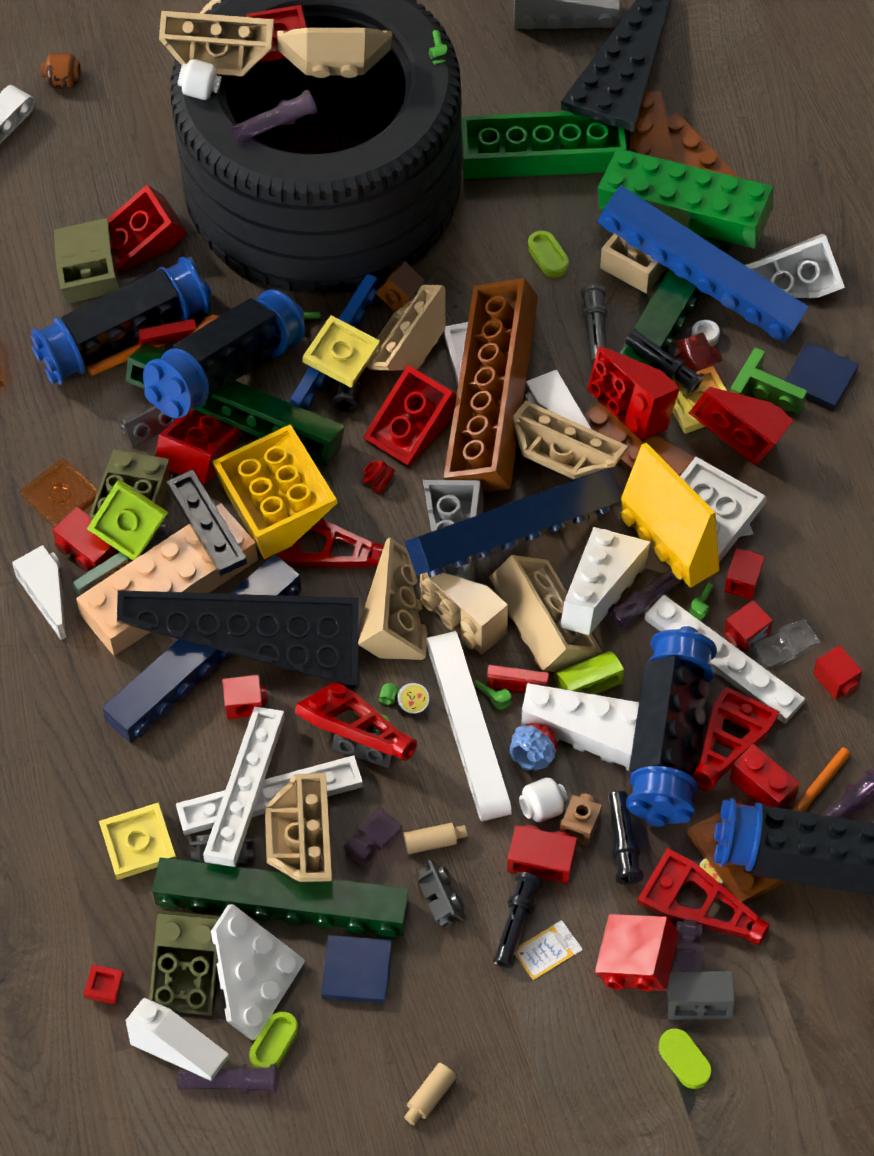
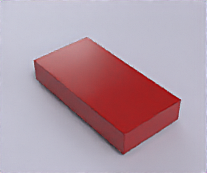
[138,319,197,347]
[487,665,549,694]

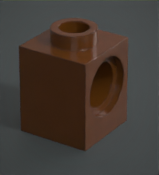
[376,262,425,312]

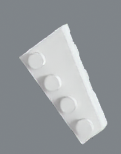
[560,527,650,635]
[521,683,639,771]

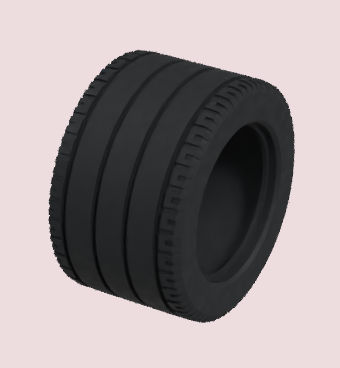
[170,0,462,294]

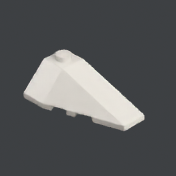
[745,234,845,298]

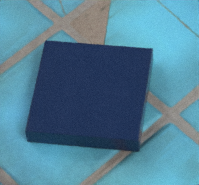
[785,342,859,411]
[321,935,392,1004]

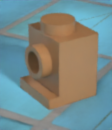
[560,794,602,847]

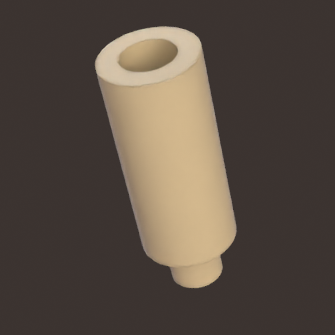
[403,823,467,855]
[404,1063,457,1125]

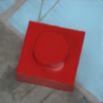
[83,964,124,1005]

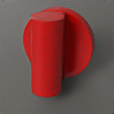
[363,460,395,495]

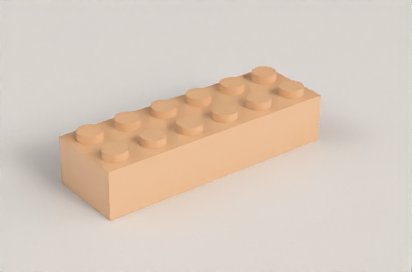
[76,503,258,656]

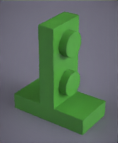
[730,347,807,414]

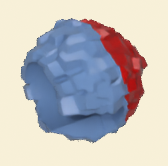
[509,723,558,771]

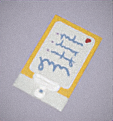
[515,920,583,980]

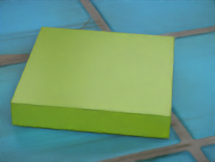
[87,479,169,560]

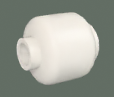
[178,59,222,100]
[519,777,568,823]

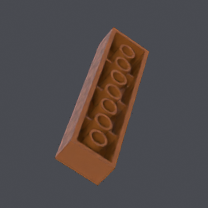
[444,278,538,492]

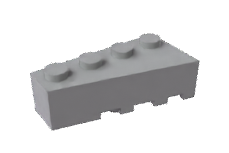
[513,0,619,29]
[423,480,485,582]

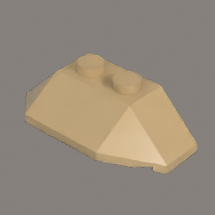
[159,11,274,77]
[277,28,392,78]
[367,285,445,370]
[513,400,628,479]
[265,773,332,882]

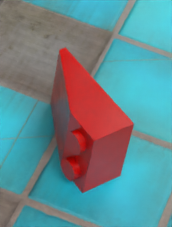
[108,184,188,275]
[363,365,457,466]
[688,386,794,466]
[155,409,244,485]

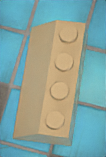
[489,555,602,672]

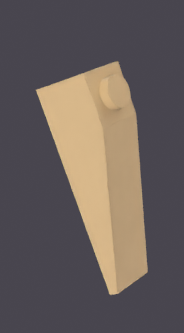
[358,538,427,660]

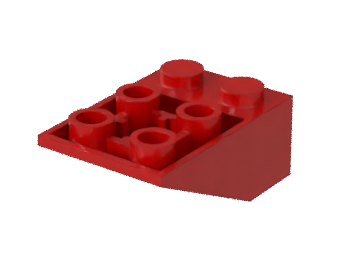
[587,346,680,441]

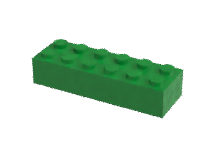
[461,111,627,179]
[598,148,773,249]

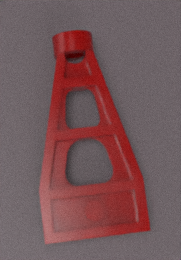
[265,519,385,568]
[295,682,417,761]
[692,686,780,791]
[637,848,770,946]

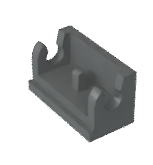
[667,971,735,1020]

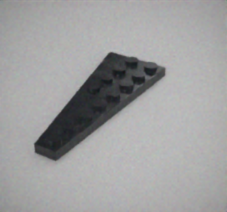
[561,0,672,132]
[117,590,359,687]

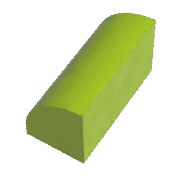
[553,651,624,695]

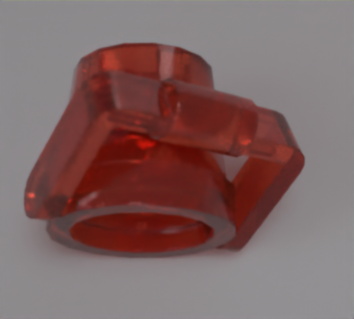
[672,332,723,371]

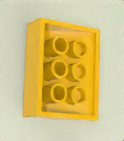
[212,424,338,559]
[621,443,720,588]

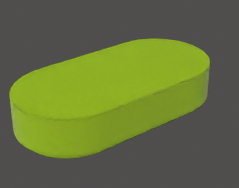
[528,230,569,278]
[249,1012,298,1073]
[659,1029,711,1089]

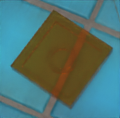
[19,457,98,528]

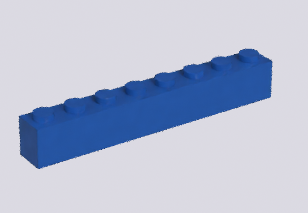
[597,185,808,343]

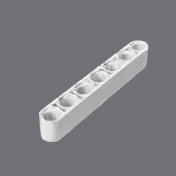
[426,631,512,822]

